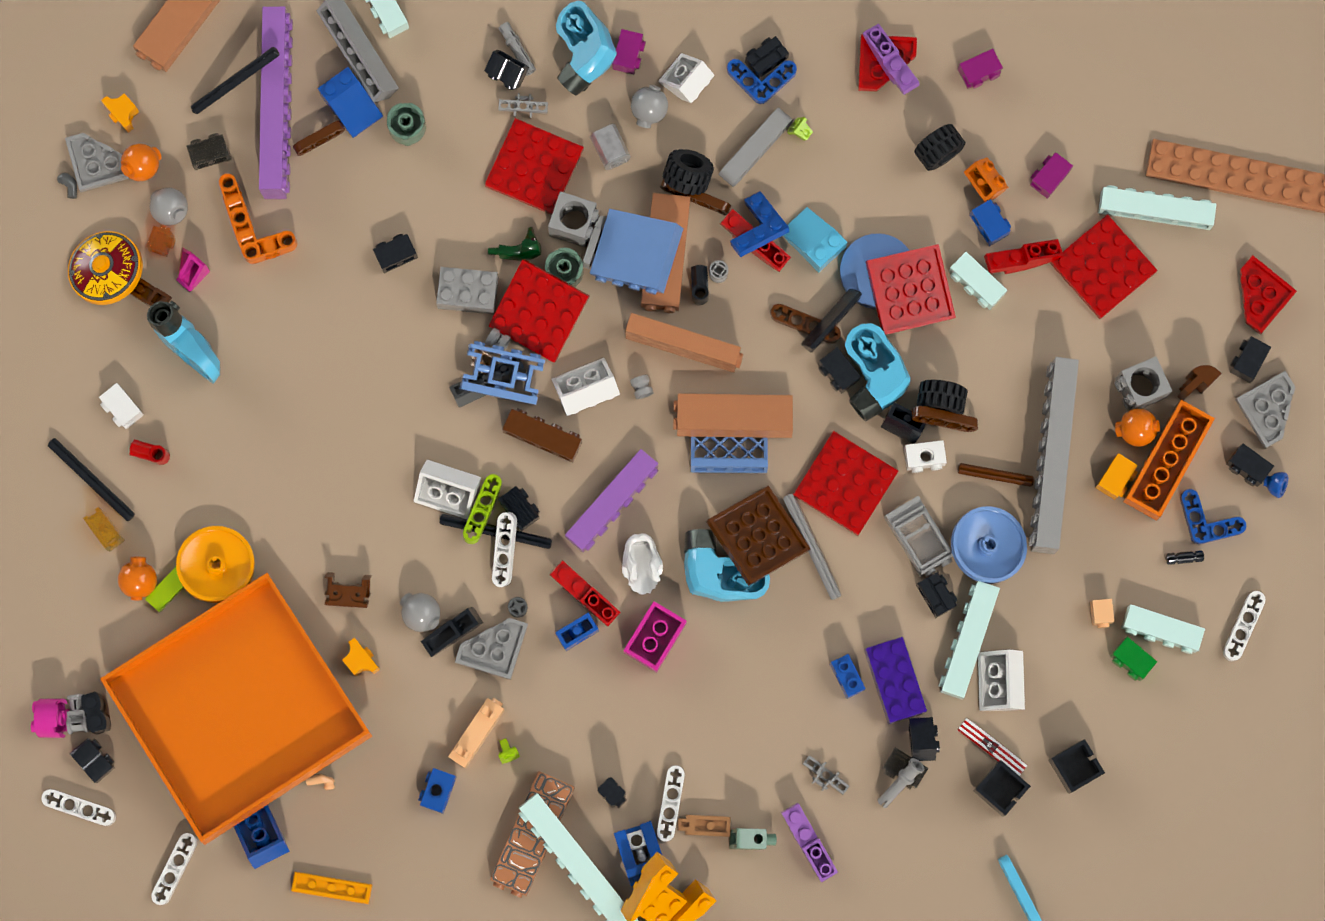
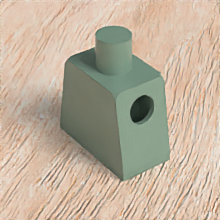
[729,828,777,850]

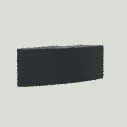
[421,607,483,657]

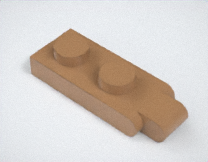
[677,815,731,837]

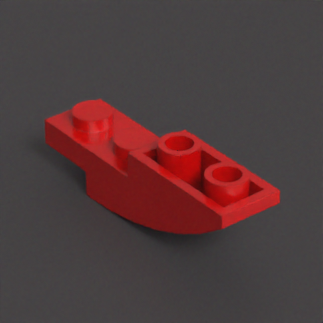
[720,209,791,272]
[984,239,1064,274]
[549,560,621,627]

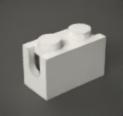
[99,383,144,429]

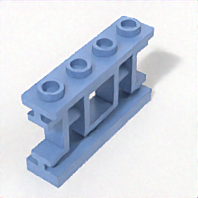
[459,341,545,405]

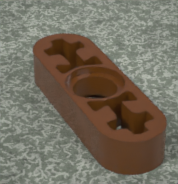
[293,121,345,156]

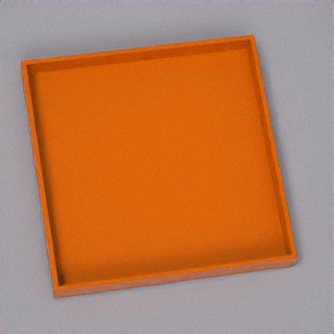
[100,573,373,845]

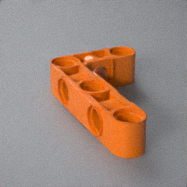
[219,173,298,264]

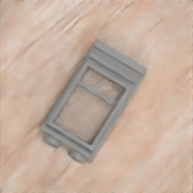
[884,496,953,577]

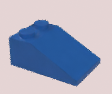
[317,67,383,138]
[234,805,290,869]

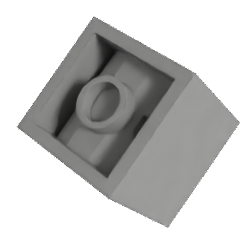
[548,192,599,247]
[1115,357,1172,410]

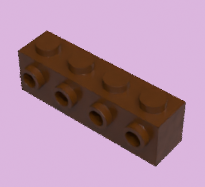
[502,408,582,463]

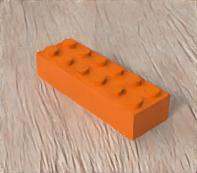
[1123,400,1215,521]

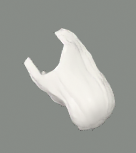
[622,533,663,595]

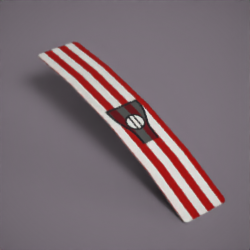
[958,718,1027,776]

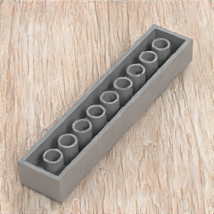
[1028,357,1079,554]

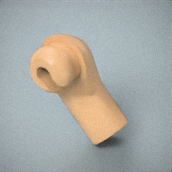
[306,774,335,790]

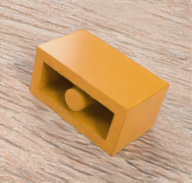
[1095,453,1138,500]

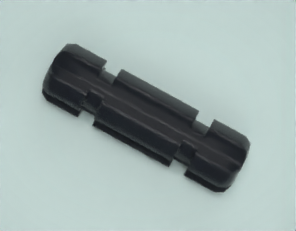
[1166,551,1204,565]

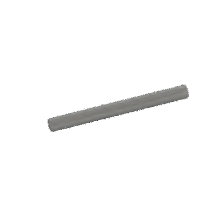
[783,494,841,600]

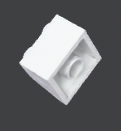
[658,53,714,103]

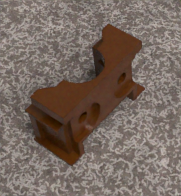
[324,572,372,608]

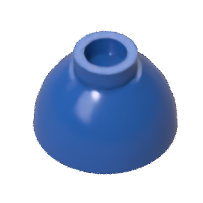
[1264,472,1289,498]

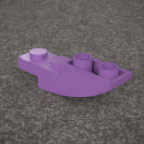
[863,23,920,95]
[781,803,838,882]

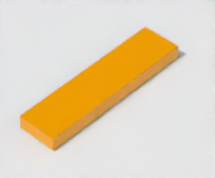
[291,872,373,904]

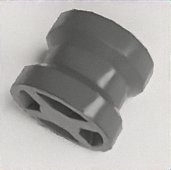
[508,597,528,618]

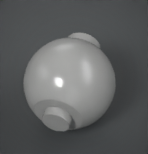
[631,85,668,128]
[150,188,188,226]
[400,593,440,632]

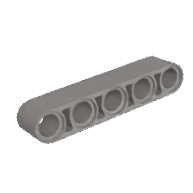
[719,108,793,187]

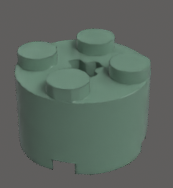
[387,103,426,146]
[545,248,584,287]

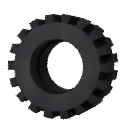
[914,124,966,171]
[662,149,714,195]
[917,379,968,414]

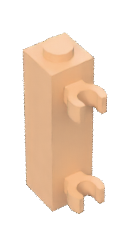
[448,698,505,769]

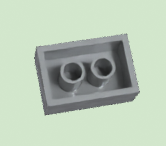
[436,267,499,314]

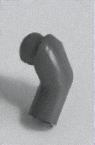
[57,173,77,199]

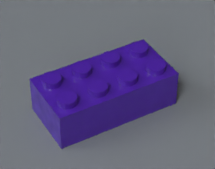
[864,637,927,724]

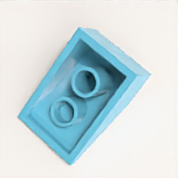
[783,207,847,273]

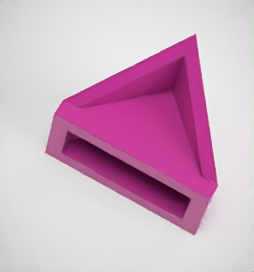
[176,248,210,292]

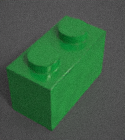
[1110,636,1158,681]

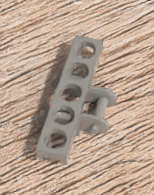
[499,93,548,118]
[803,755,850,795]

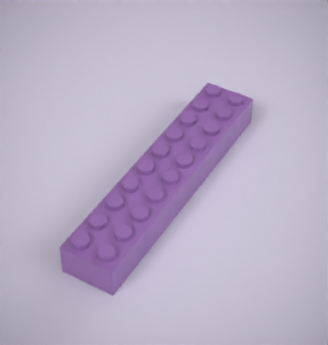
[259,6,293,199]

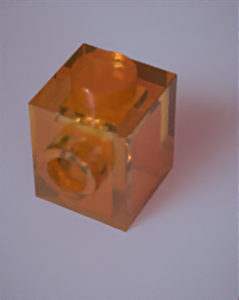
[146,225,176,257]

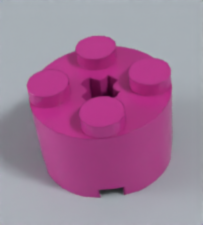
[31,698,69,738]

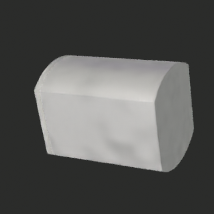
[590,124,631,170]

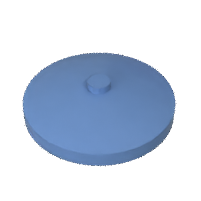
[840,234,910,309]
[951,506,1027,584]

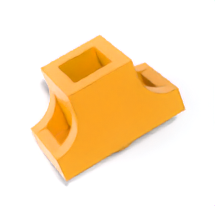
[101,93,139,133]
[342,637,380,676]

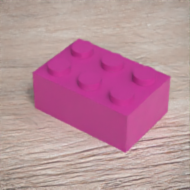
[623,601,687,673]

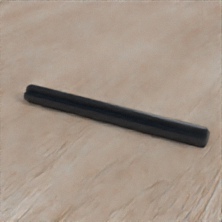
[191,47,280,114]
[48,438,135,521]
[439,514,552,549]

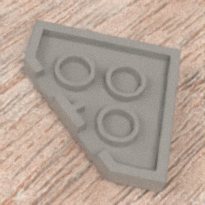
[65,133,129,192]
[1235,371,1295,448]
[455,618,528,680]

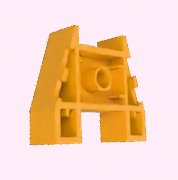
[621,852,716,921]

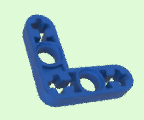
[727,59,797,104]
[1180,489,1247,544]

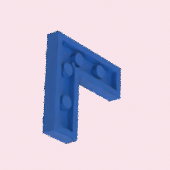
[730,191,789,257]

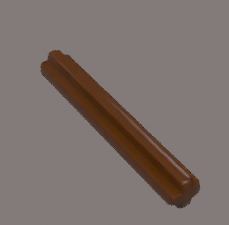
[958,463,1034,487]

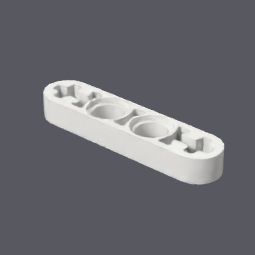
[492,512,517,587]
[1223,591,1266,661]
[657,766,685,842]
[41,789,116,826]
[151,833,197,905]

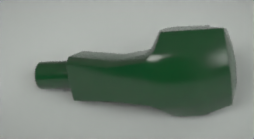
[488,227,542,261]

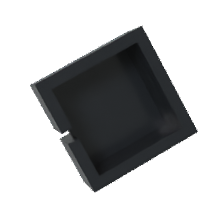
[1048,739,1105,794]
[973,760,1031,817]

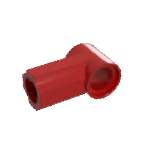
[129,439,170,465]

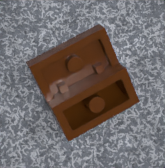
[1177,365,1222,401]

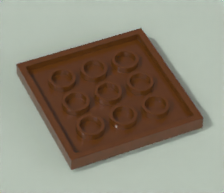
[706,485,811,586]

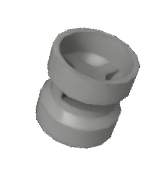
[709,260,728,283]
[485,328,511,351]
[630,375,654,399]

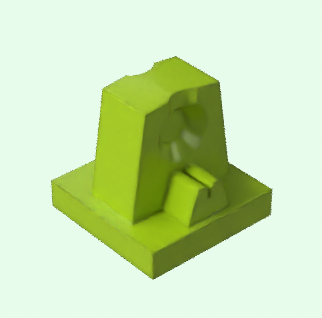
[787,117,813,140]
[498,738,520,764]

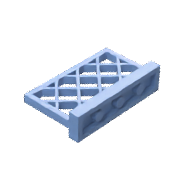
[691,437,768,473]

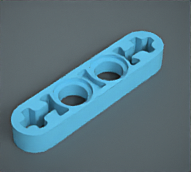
[998,854,1042,921]

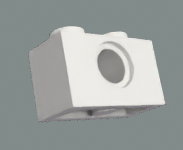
[904,440,947,473]

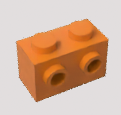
[964,157,1009,202]

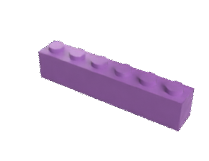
[565,449,659,552]

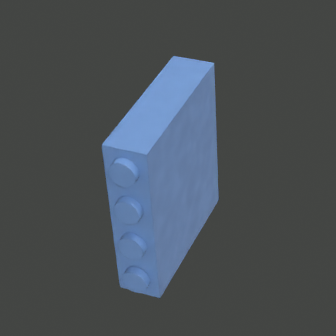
[590,209,684,295]

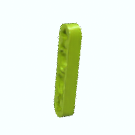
[463,474,502,544]

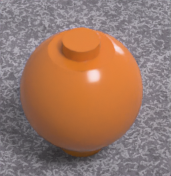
[121,144,161,181]
[1115,408,1160,447]
[118,556,157,601]

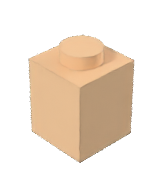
[1090,599,1114,628]

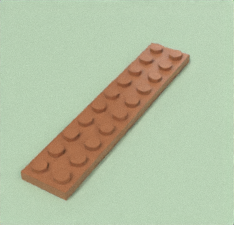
[1146,139,1325,213]

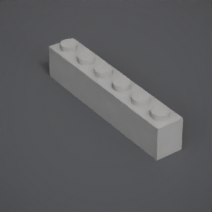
[316,0,399,102]

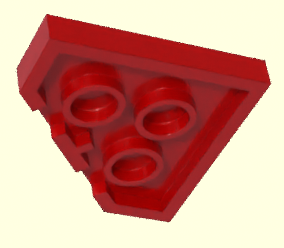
[858,34,917,92]
[1239,255,1297,335]

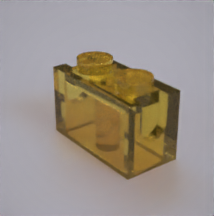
[83,507,125,552]

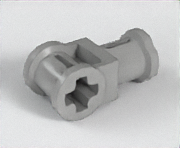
[66,694,89,734]

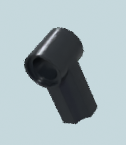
[691,265,709,305]

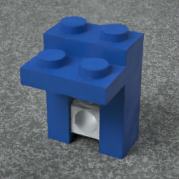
[614,821,662,886]

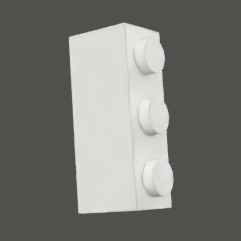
[551,358,620,416]
[414,460,481,519]
[978,650,1025,711]

